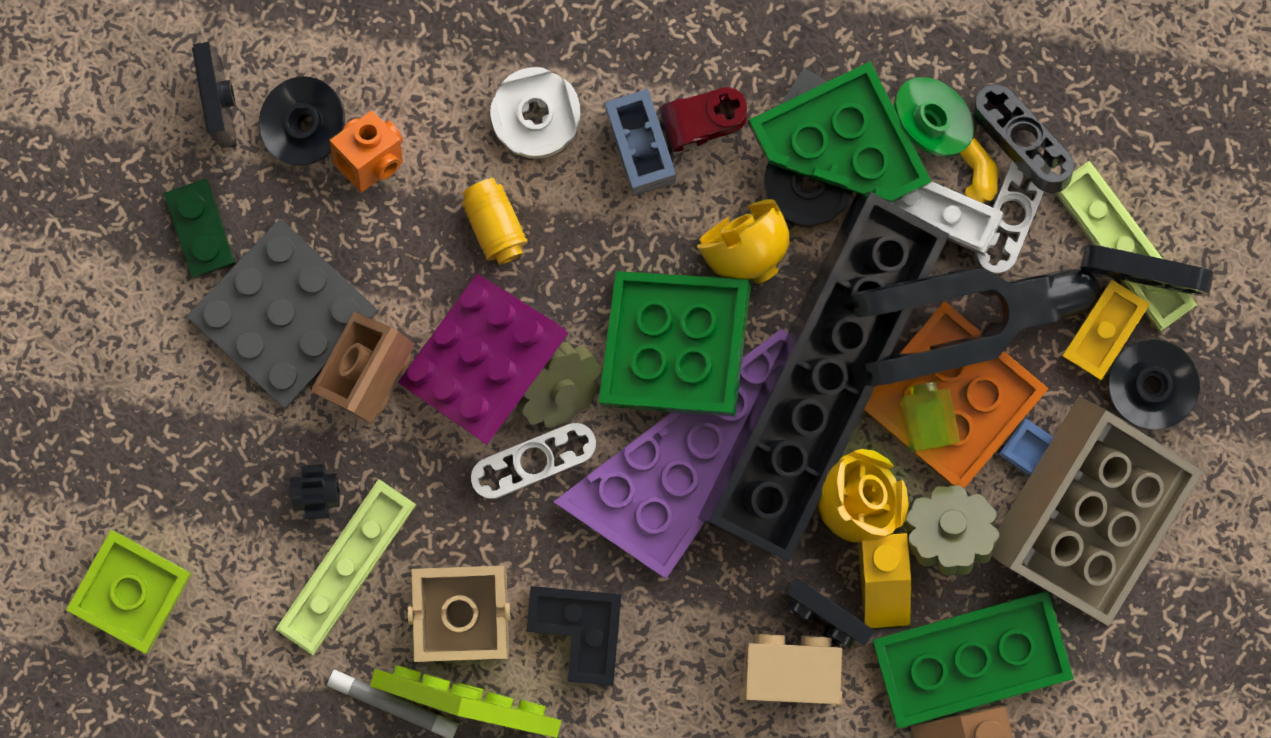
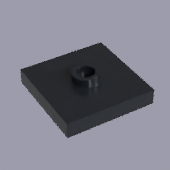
[192,41,238,148]

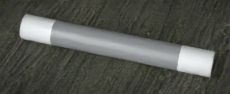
[327,669,459,738]

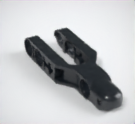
[850,268,1100,386]

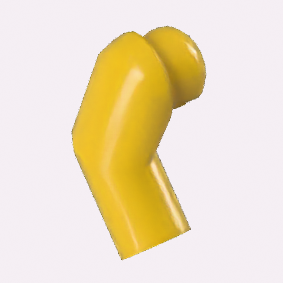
[960,137,999,204]

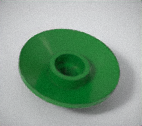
[894,77,974,157]

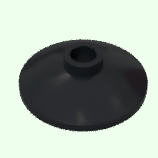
[259,76,345,166]
[1108,339,1200,430]

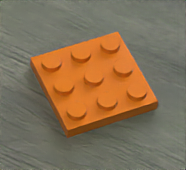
[863,301,1049,488]

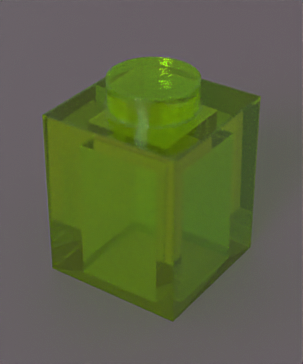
[900,382,960,453]

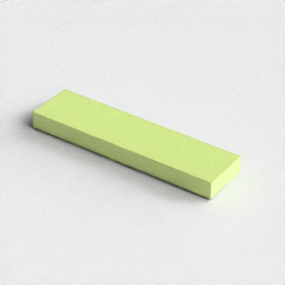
[1055,161,1197,332]
[275,479,416,655]

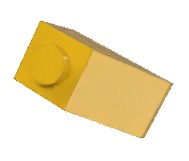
[858,533,911,628]

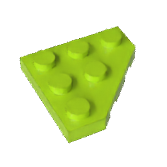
[370,665,562,738]

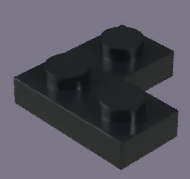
[526,586,622,686]

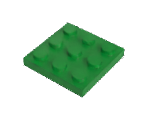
[599,271,751,417]

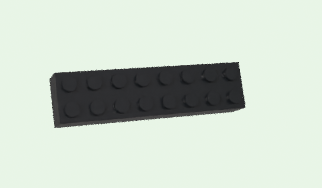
[698,192,949,562]

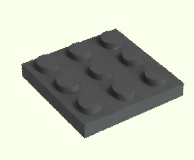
[187,219,379,409]

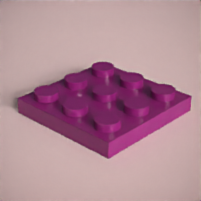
[398,274,568,445]

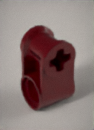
[659,87,747,152]

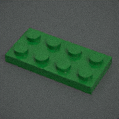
[871,591,1074,729]

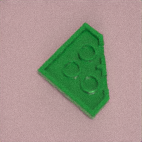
[748,61,932,203]

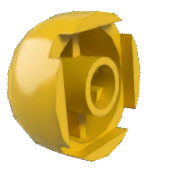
[697,199,790,284]
[817,449,909,543]

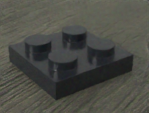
[781,578,875,650]

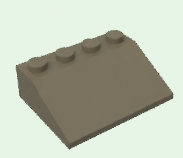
[992,396,1204,626]

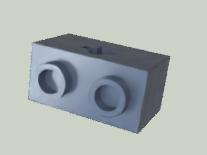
[605,89,676,196]

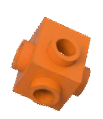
[329,110,403,193]

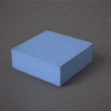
[998,417,1054,477]

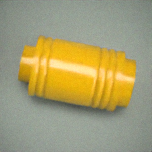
[461,178,528,265]

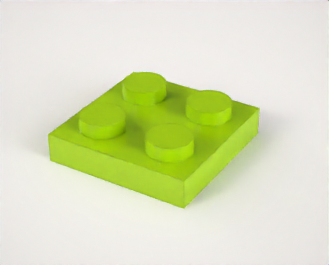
[66,530,193,654]

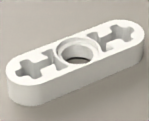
[975,153,1051,275]
[471,423,596,499]

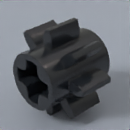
[290,464,340,520]

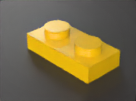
[1062,280,1150,381]

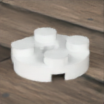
[490,67,581,159]

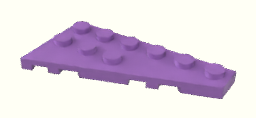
[553,329,788,579]

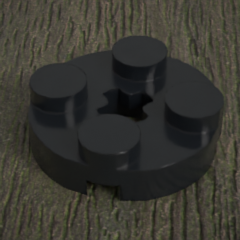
[763,163,853,227]

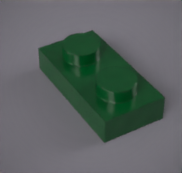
[164,178,236,279]

